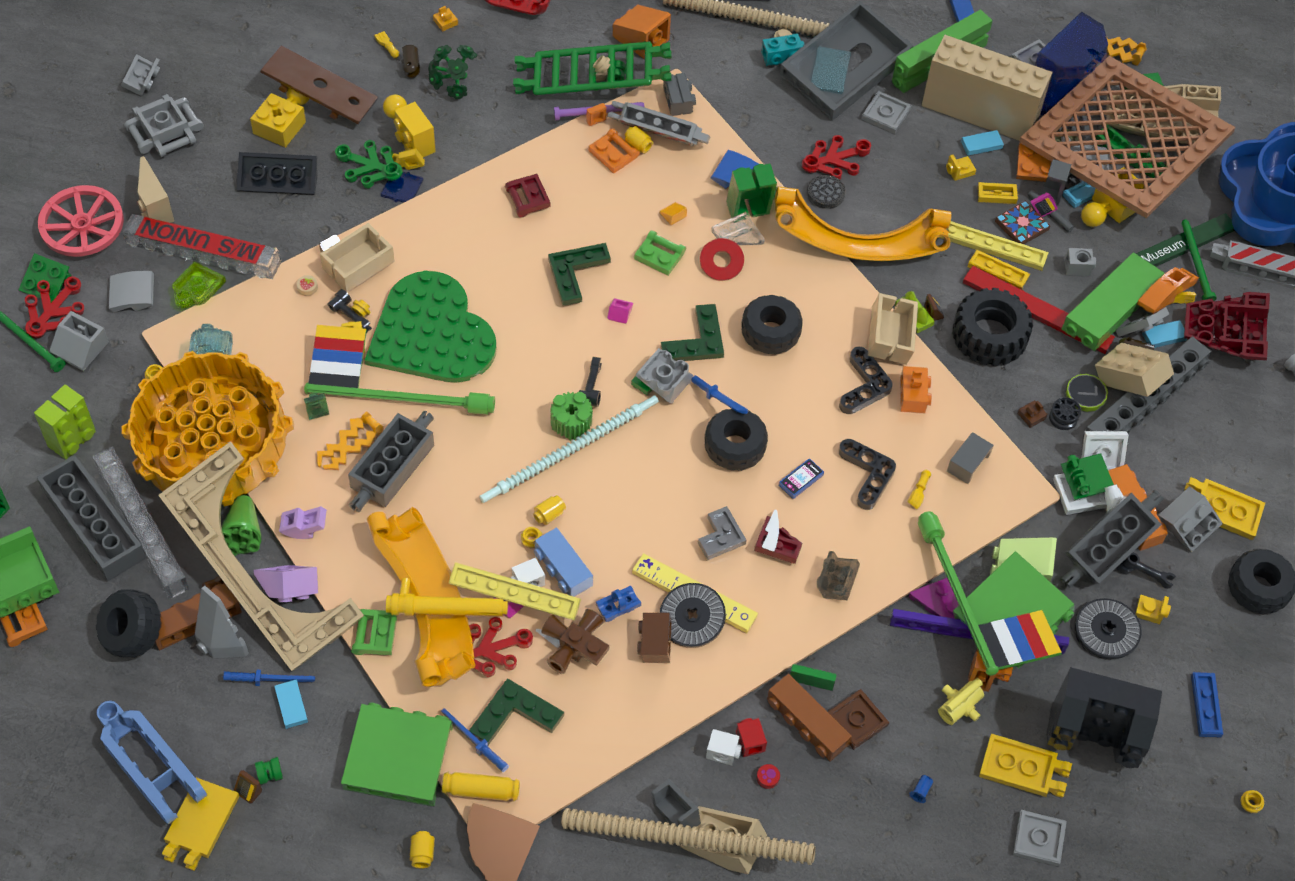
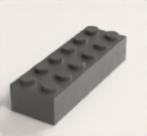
[37,455,146,581]

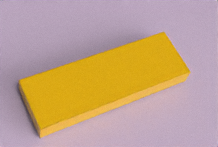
[967,250,1030,290]

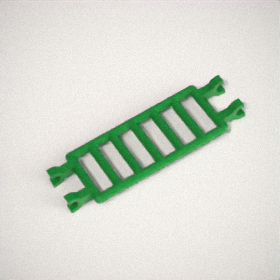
[513,42,672,95]

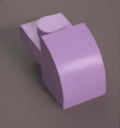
[279,506,327,539]

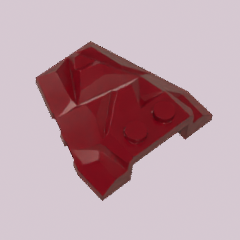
[1184,292,1270,361]

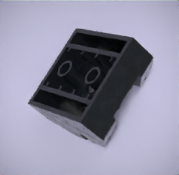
[1046,667,1162,768]

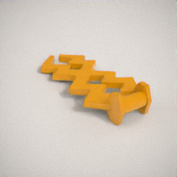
[1081,30,1147,66]
[317,411,384,470]

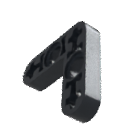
[839,347,893,414]
[839,439,896,510]

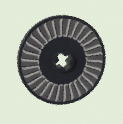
[660,583,726,648]
[1075,598,1142,659]

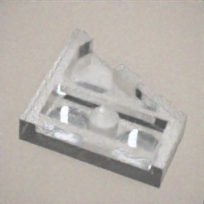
[711,212,765,245]

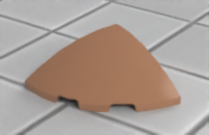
[467,803,540,881]

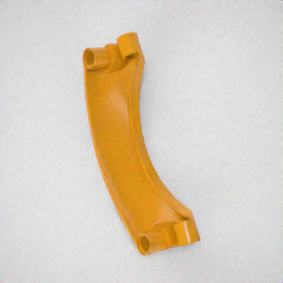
[775,186,951,261]
[367,507,475,687]

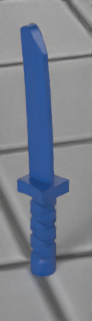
[691,375,748,414]
[223,669,315,686]
[441,708,509,772]

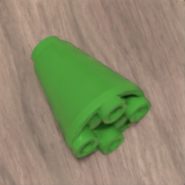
[221,495,262,556]

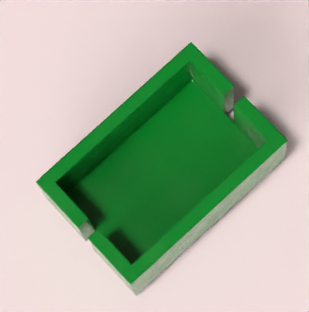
[726,164,777,221]

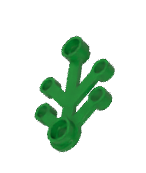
[335,140,403,188]

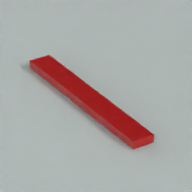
[963,266,1115,354]

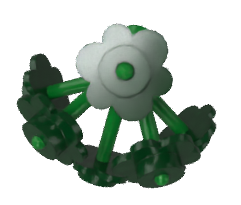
[428,45,477,99]

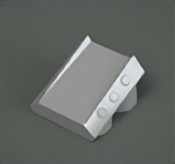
[636,348,693,404]

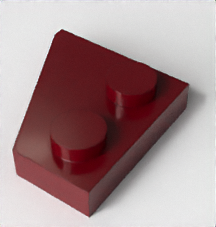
[754,516,803,564]

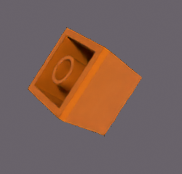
[612,5,671,59]

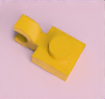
[392,149,425,170]

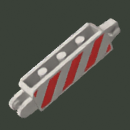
[607,101,710,146]
[1210,240,1295,289]

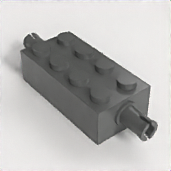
[348,411,434,512]
[1060,490,1164,588]

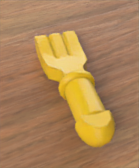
[374,31,399,58]
[1171,292,1196,304]
[907,469,931,509]

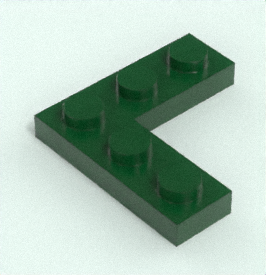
[548,243,611,306]
[661,304,724,361]
[469,678,564,746]

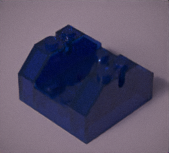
[1035,11,1108,116]

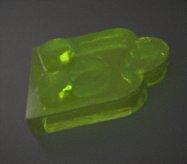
[172,261,227,308]

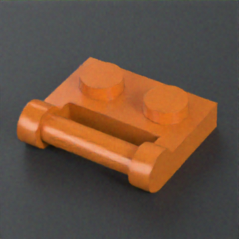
[589,128,640,174]
[0,603,48,647]

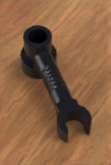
[327,289,372,333]
[579,357,602,407]
[1117,552,1176,589]

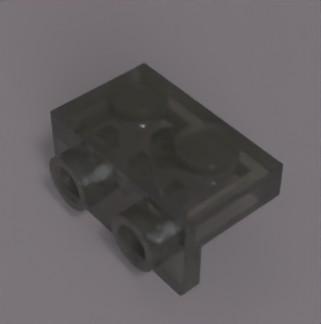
[817,551,860,600]

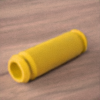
[442,771,520,802]

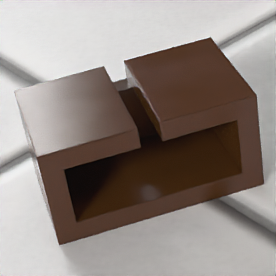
[637,613,672,663]

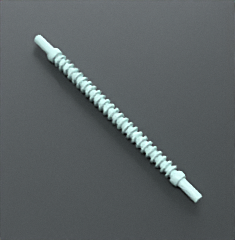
[479,395,659,503]

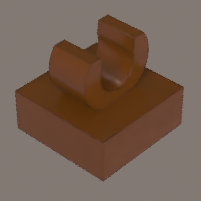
[1017,400,1048,428]

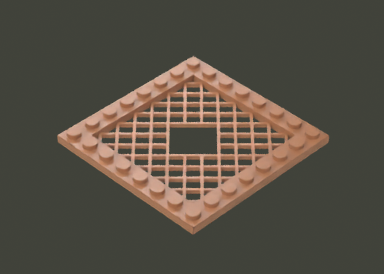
[1020,56,1235,218]

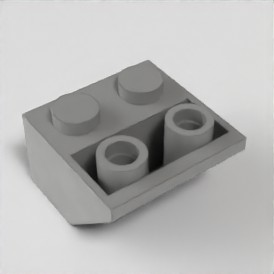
[49,311,109,371]
[1158,487,1223,552]

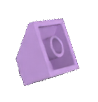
[254,565,318,602]

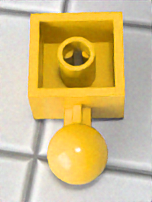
[250,88,309,148]
[383,94,436,158]
[1081,167,1144,227]

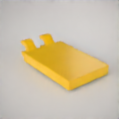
[1184,477,1265,540]
[979,734,1072,798]
[162,777,240,871]

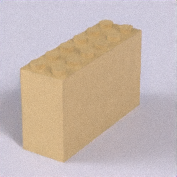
[922,35,1052,141]

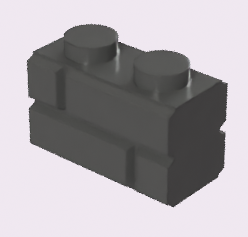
[663,73,696,116]

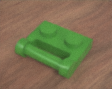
[634,230,686,276]
[351,609,397,655]

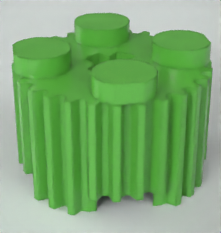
[550,392,593,441]

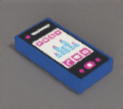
[779,458,824,499]

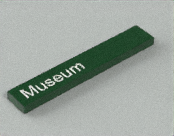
[1136,213,1235,267]

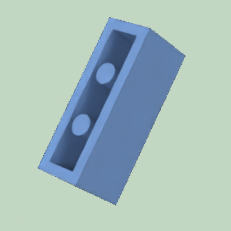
[534,527,593,597]

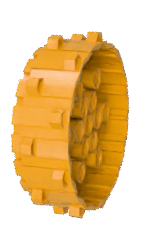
[121,351,294,507]

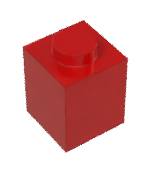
[736,718,767,757]

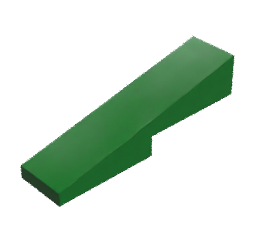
[1095,124,1167,178]

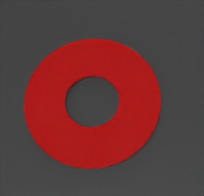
[700,238,744,281]

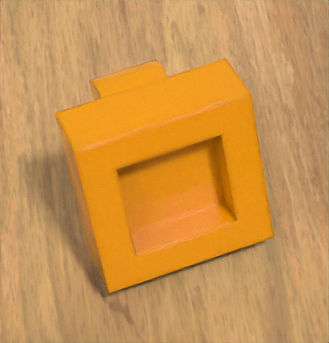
[433,6,458,32]

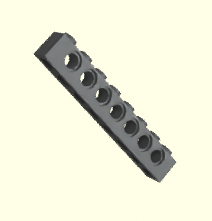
[1083,336,1211,438]

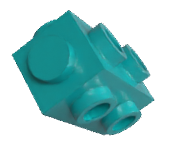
[761,34,804,66]

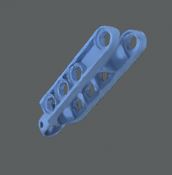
[97,701,207,825]

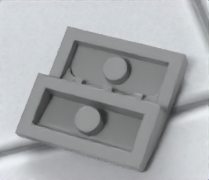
[109,271,154,313]

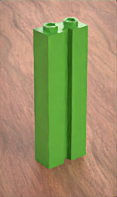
[892,9,993,93]
[1062,252,1165,351]

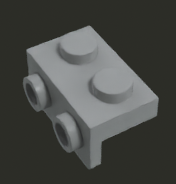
[121,54,160,96]

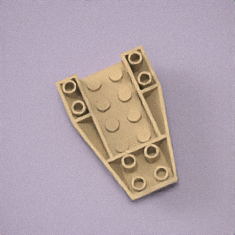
[1106,84,1221,144]

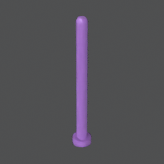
[554,102,645,121]

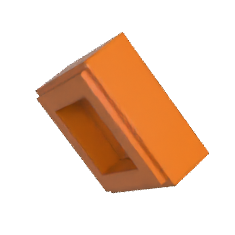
[586,103,607,126]

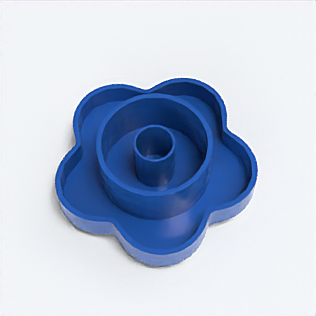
[1218,122,1295,246]

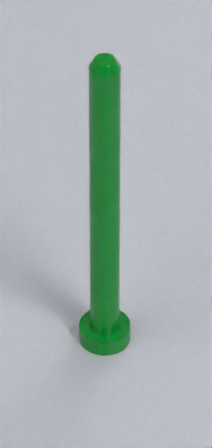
[1181,219,1217,301]
[0,311,65,372]

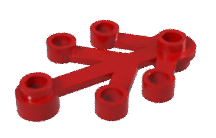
[802,135,871,181]
[25,277,84,338]
[469,617,533,677]

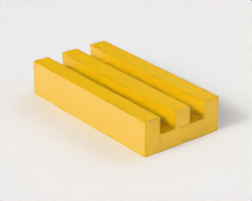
[977,182,1018,204]

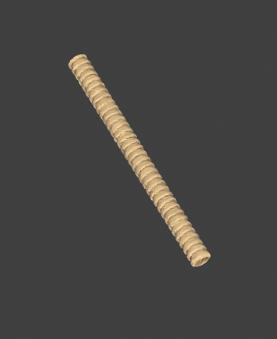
[663,0,830,37]
[561,808,815,865]

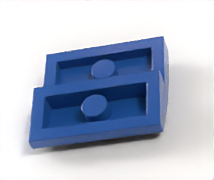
[711,150,759,189]

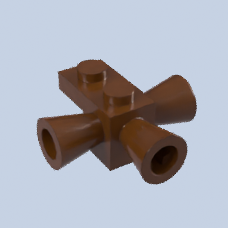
[541,609,610,674]

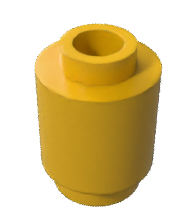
[625,126,653,154]
[533,495,566,525]
[410,831,435,869]

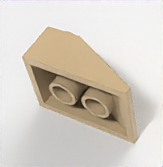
[137,156,174,223]
[680,806,767,874]

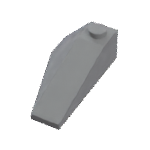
[195,586,249,658]

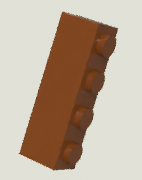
[155,583,242,651]
[767,673,852,762]

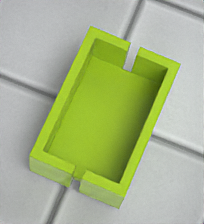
[34,384,96,460]

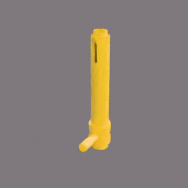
[386,578,508,617]

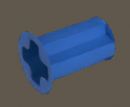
[909,775,933,803]

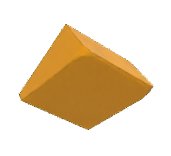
[659,202,687,225]

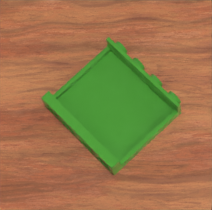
[0,526,60,618]
[953,551,1074,671]
[341,703,453,807]

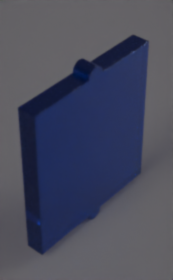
[381,172,423,203]

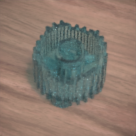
[189,324,233,355]

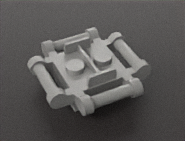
[124,94,204,157]

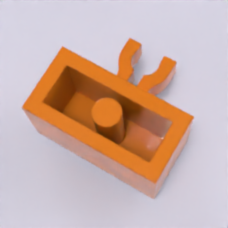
[900,366,932,413]
[967,649,1013,692]

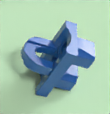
[596,586,641,622]

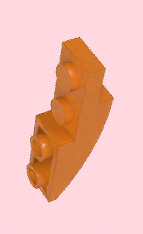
[1137,267,1199,314]

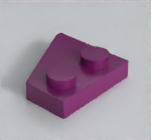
[909,578,959,619]

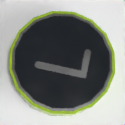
[1066,374,1108,412]

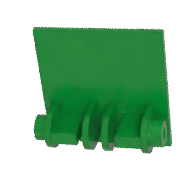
[19,253,72,303]
[1061,453,1114,500]

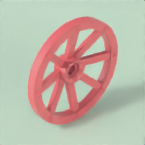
[38,185,124,257]

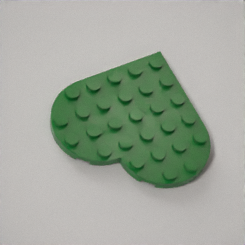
[364,270,497,383]

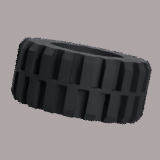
[952,288,1033,366]

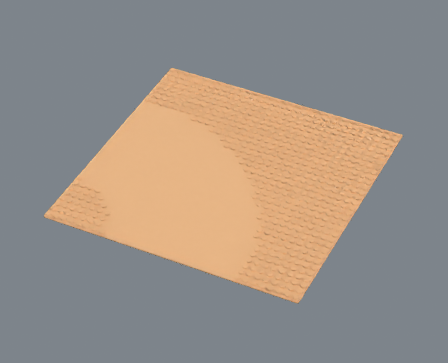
[142,69,1060,825]

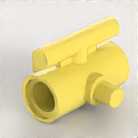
[938,678,984,725]

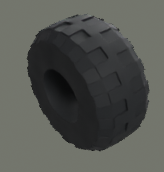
[741,295,803,354]
[704,409,768,471]
[1228,549,1295,614]
[96,589,162,658]

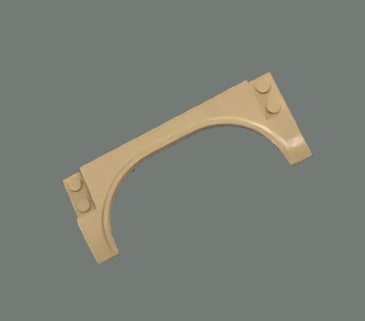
[159,441,364,671]

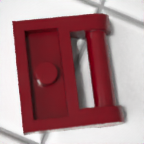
[504,174,551,218]

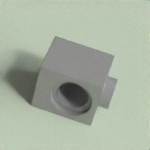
[1065,248,1096,276]

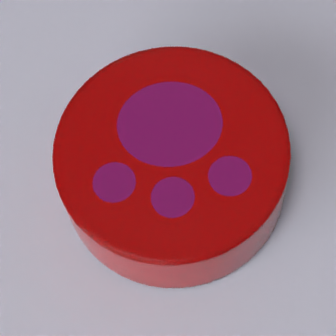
[757,764,780,789]

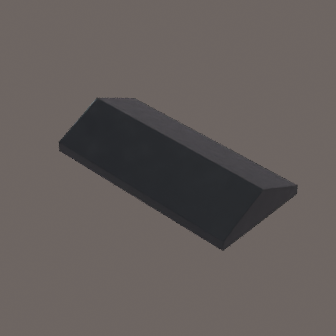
[236,152,317,195]

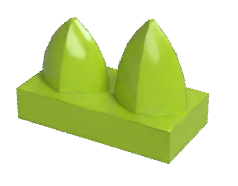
[895,291,935,333]

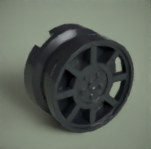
[1049,397,1081,430]

